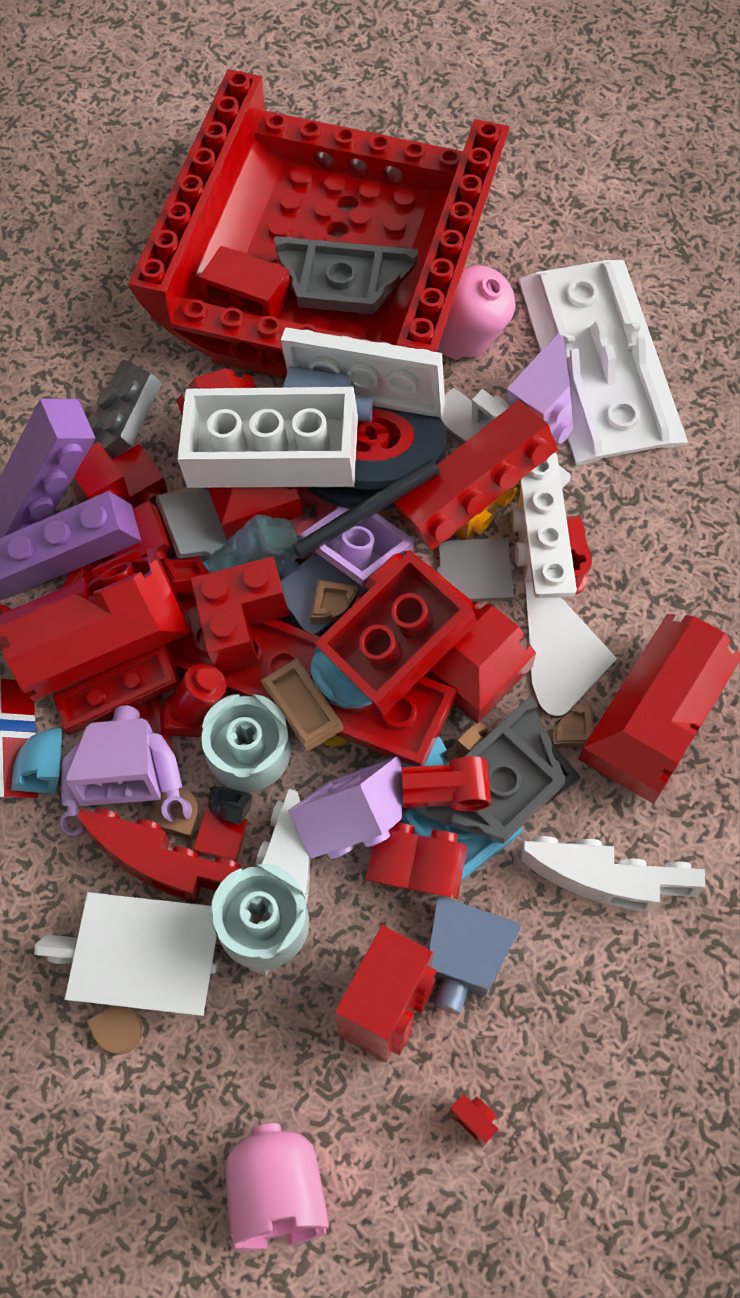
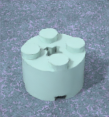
[201,694,291,793]
[212,864,309,970]

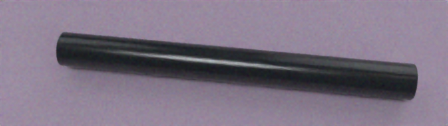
[292,460,440,559]

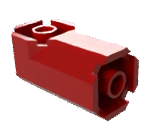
[177,368,304,542]
[0,549,191,701]
[353,550,536,723]
[578,614,740,804]

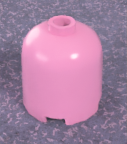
[438,265,515,360]
[225,1123,329,1251]

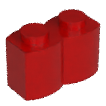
[365,822,468,899]

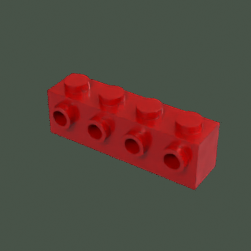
[393,400,558,551]

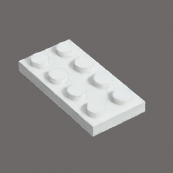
[281,328,445,418]

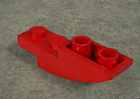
[78,808,243,904]

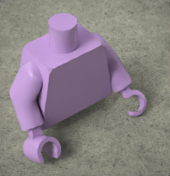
[60,706,192,836]

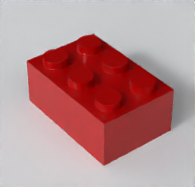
[315,550,477,715]
[335,925,437,1062]

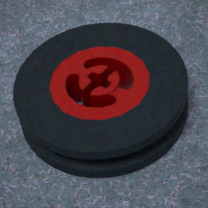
[306,406,447,510]

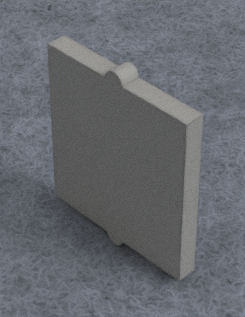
[155,489,241,559]
[437,538,515,602]

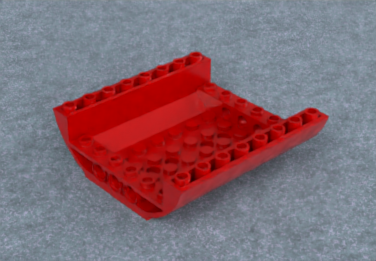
[128,69,510,379]

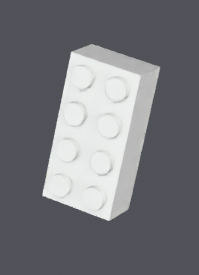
[178,387,358,488]

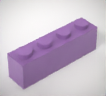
[0,398,95,538]
[0,491,142,600]

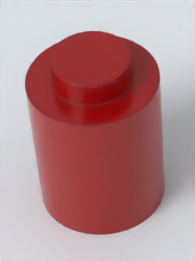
[170,663,227,726]

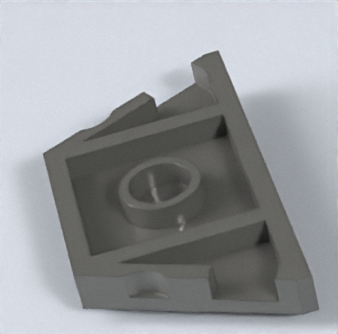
[274,236,418,315]
[69,360,162,486]
[412,696,566,844]

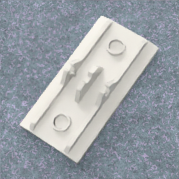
[518,260,688,465]

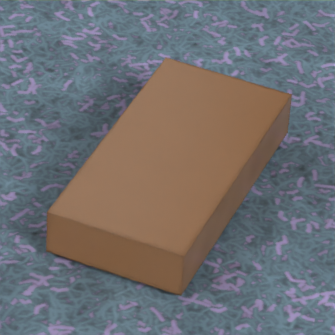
[261,658,344,752]

